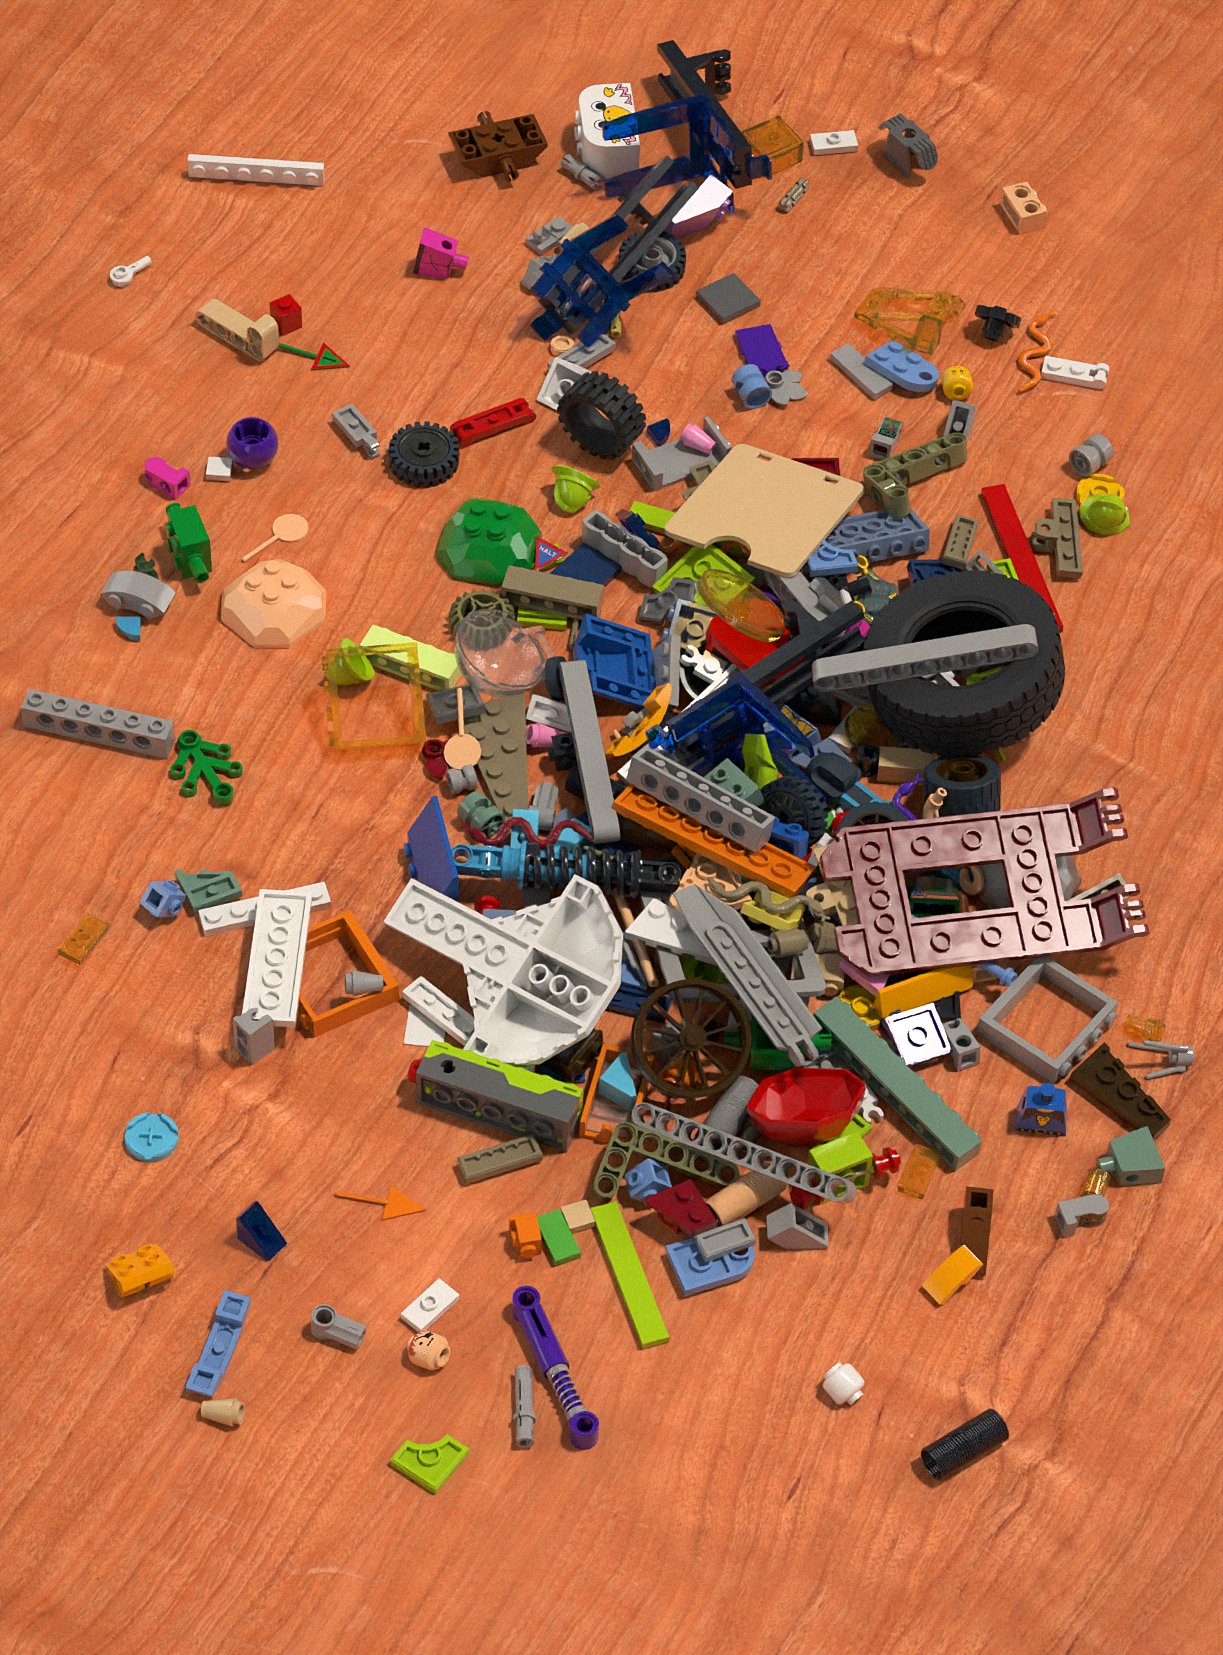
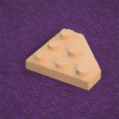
[669,853,752,913]

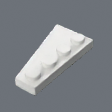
[625,898,716,965]

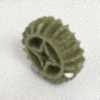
[448,588,515,648]

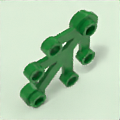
[170,730,243,806]

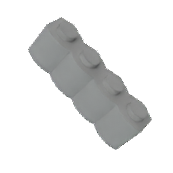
[582,510,668,588]

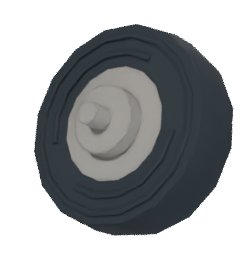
[544,656,567,701]

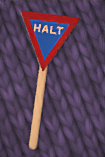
[513,536,568,608]

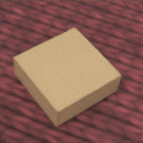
[560,1200,596,1233]

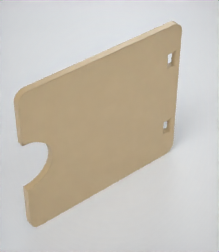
[665,444,863,578]

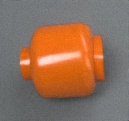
[662,1054,699,1089]

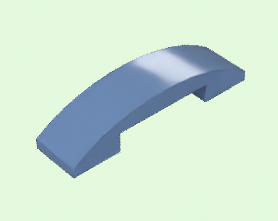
[185,1290,251,1398]

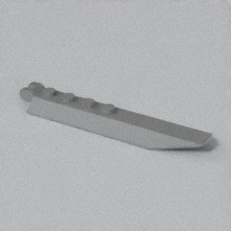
[672,884,822,1067]

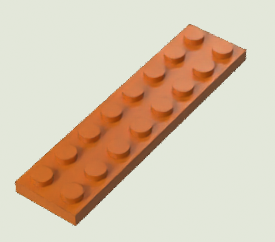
[611,784,817,899]

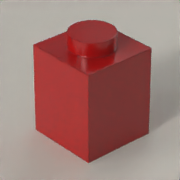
[269,294,302,336]

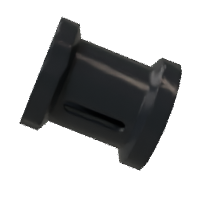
[856,744,880,777]

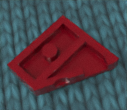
[644,1179,717,1237]

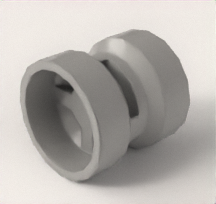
[446,764,478,795]

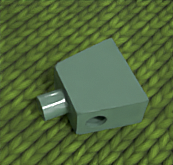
[1096,1126,1165,1186]

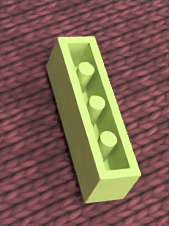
[360,625,462,691]

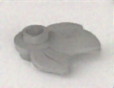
[764,370,807,406]

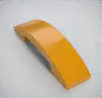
[604,683,672,760]

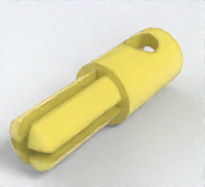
[611,310,621,339]

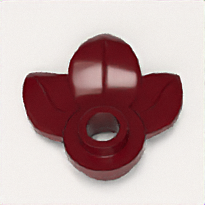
[422,739,453,779]

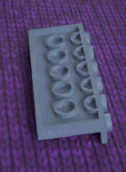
[804,508,930,576]

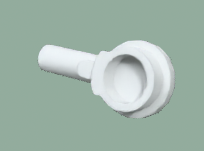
[110,256,152,287]

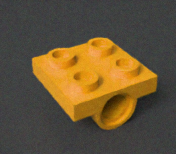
[105,1244,175,1298]

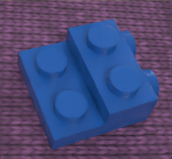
[767,816,809,859]

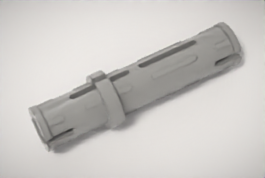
[513,1365,536,1448]

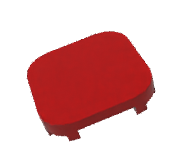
[705,599,823,688]

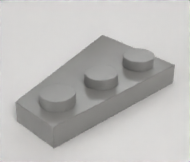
[652,634,681,712]

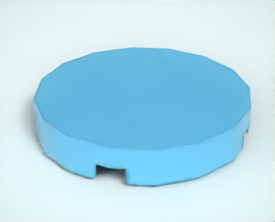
[125,1112,179,1162]

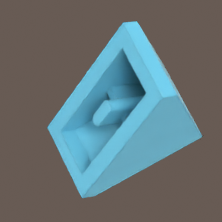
[599,1052,637,1112]

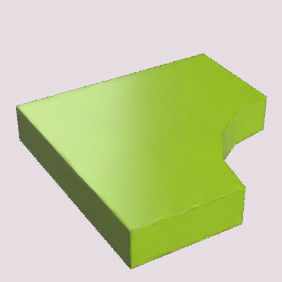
[390,1434,470,1495]

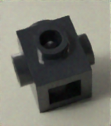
[548,733,577,771]

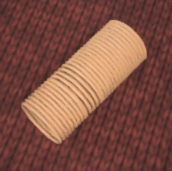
[705,1161,786,1229]

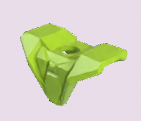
[742,734,778,789]

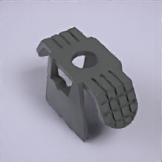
[878,114,938,178]

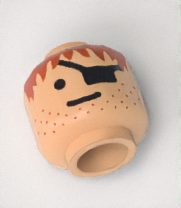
[407,1330,451,1371]

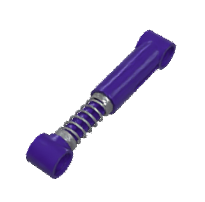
[512,1286,599,1450]

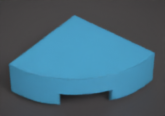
[116,617,141,641]

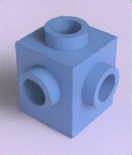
[139,879,186,919]
[625,1158,672,1202]

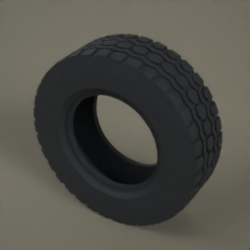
[863,570,1065,757]

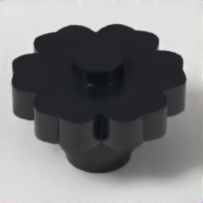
[975,305,1021,342]

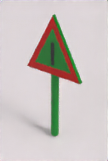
[279,342,350,370]

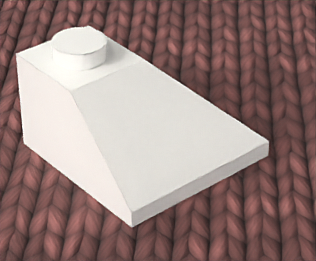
[536,357,591,410]

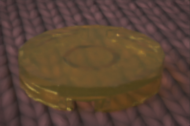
[844,706,893,750]

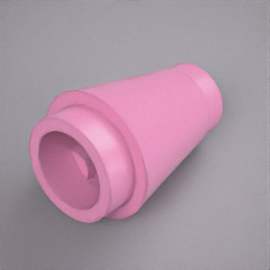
[680,423,717,454]
[526,722,565,747]

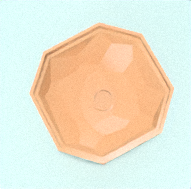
[221,559,327,648]

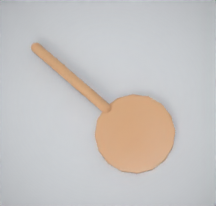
[242,514,309,562]
[444,688,482,770]

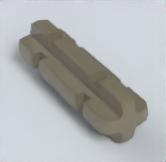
[778,178,809,212]

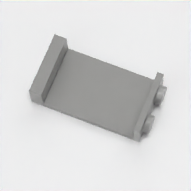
[632,416,732,491]

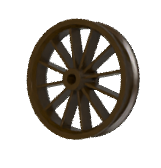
[630,979,752,1099]

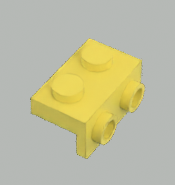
[740,889,806,932]

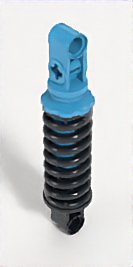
[451,841,681,900]

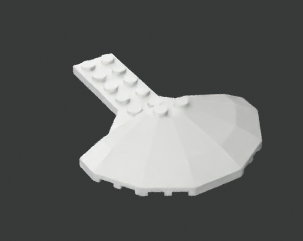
[383,874,623,1066]

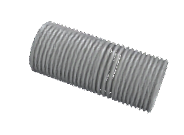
[695,1076,759,1155]

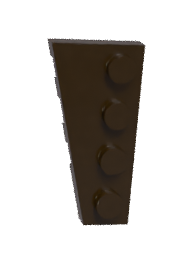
[1070,1042,1171,1140]

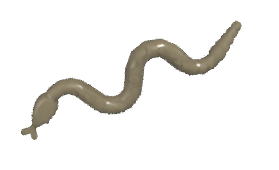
[707,877,830,922]

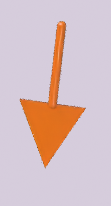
[335,1186,426,1221]

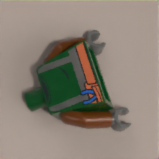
[906,874,969,918]

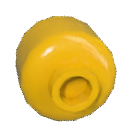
[942,366,973,401]

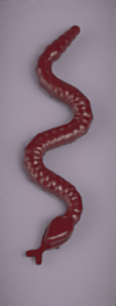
[460,817,594,850]

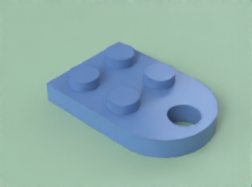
[864,339,939,392]
[665,1237,755,1296]

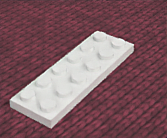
[242,889,312,1028]

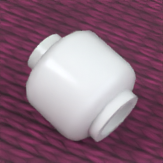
[823,1362,865,1405]

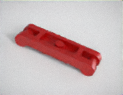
[450,398,537,447]

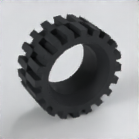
[557,371,646,460]

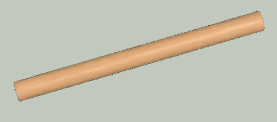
[613,888,659,987]

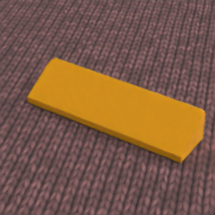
[874,965,973,1019]

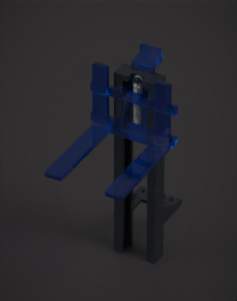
[530,155,699,347]

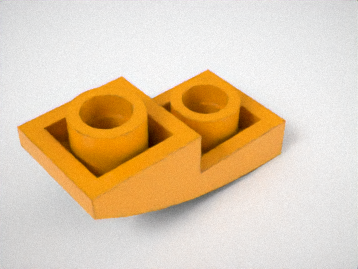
[921,1245,983,1305]

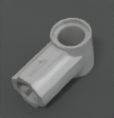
[529,782,559,832]
[311,1304,367,1350]

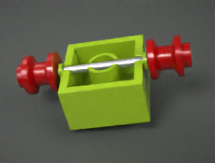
[790,1131,901,1210]

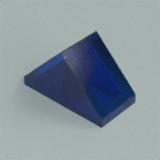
[236,1201,287,1261]

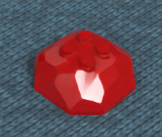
[747,1067,866,1147]

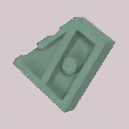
[175,870,242,914]

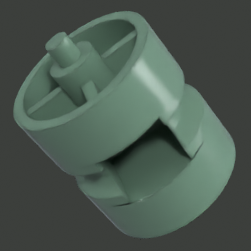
[457,791,505,838]

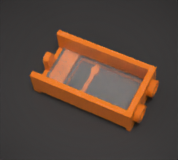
[579,1044,655,1143]

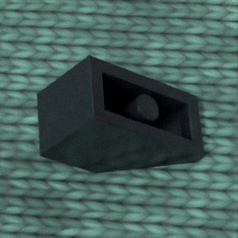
[792,684,842,727]

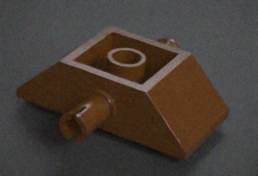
[448,111,548,182]

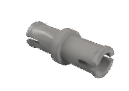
[560,154,603,190]

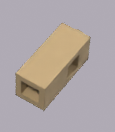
[877,746,940,785]

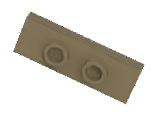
[942,514,979,570]
[457,1134,543,1184]

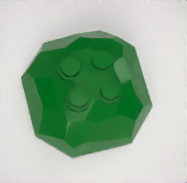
[436,498,542,586]

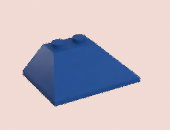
[573,614,656,709]

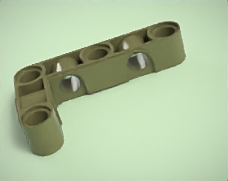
[863,433,968,518]

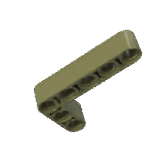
[592,1122,740,1201]

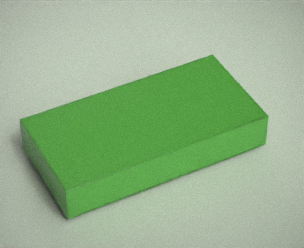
[537,1209,581,1266]

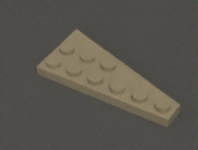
[456,692,528,821]

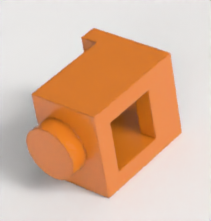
[509,1212,542,1258]

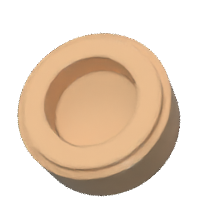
[551,335,574,357]

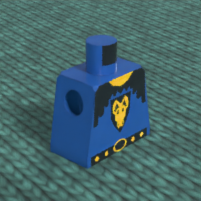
[1015,1083,1068,1136]

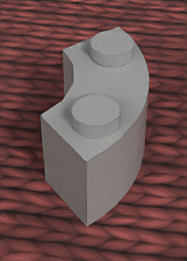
[100,571,176,620]

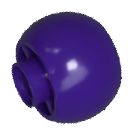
[226,417,279,469]

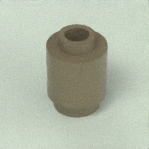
[767,928,808,958]

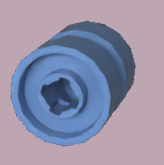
[731,364,772,409]

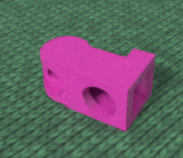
[145,457,191,500]

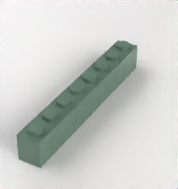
[813,996,982,1171]

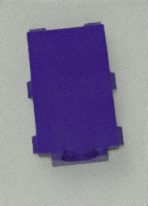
[735,324,790,377]

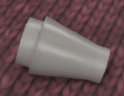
[345,970,383,996]

